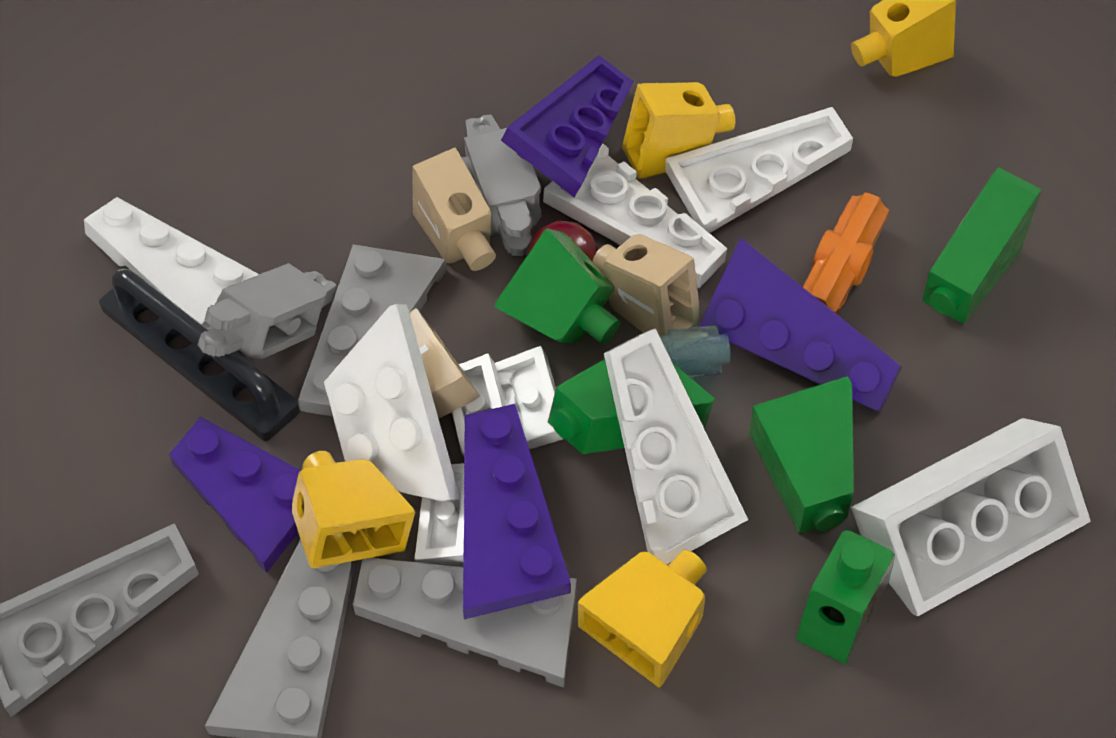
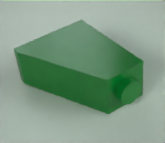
[922,167,1042,324]
[547,359,715,454]
[749,376,854,534]

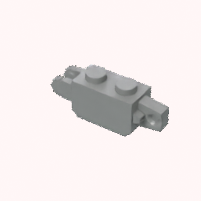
[462,115,542,257]
[198,263,337,359]

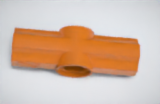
[803,192,890,315]

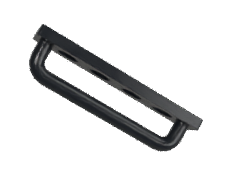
[99,269,301,441]

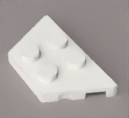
[324,304,460,501]

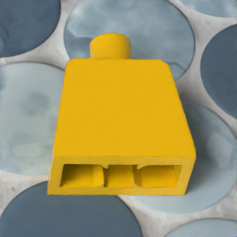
[851,0,956,77]
[622,82,735,179]
[292,451,415,569]
[578,549,707,688]

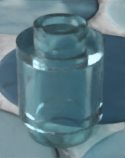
[659,325,730,378]

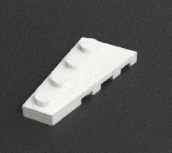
[665,107,853,233]
[84,197,259,329]

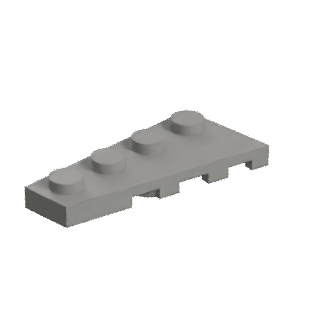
[298,244,447,417]
[0,523,199,717]
[205,539,356,738]
[353,558,577,688]

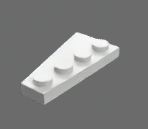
[543,143,727,289]
[604,329,748,564]

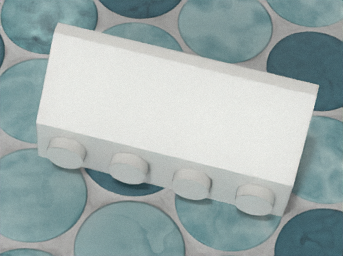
[851,418,1091,616]

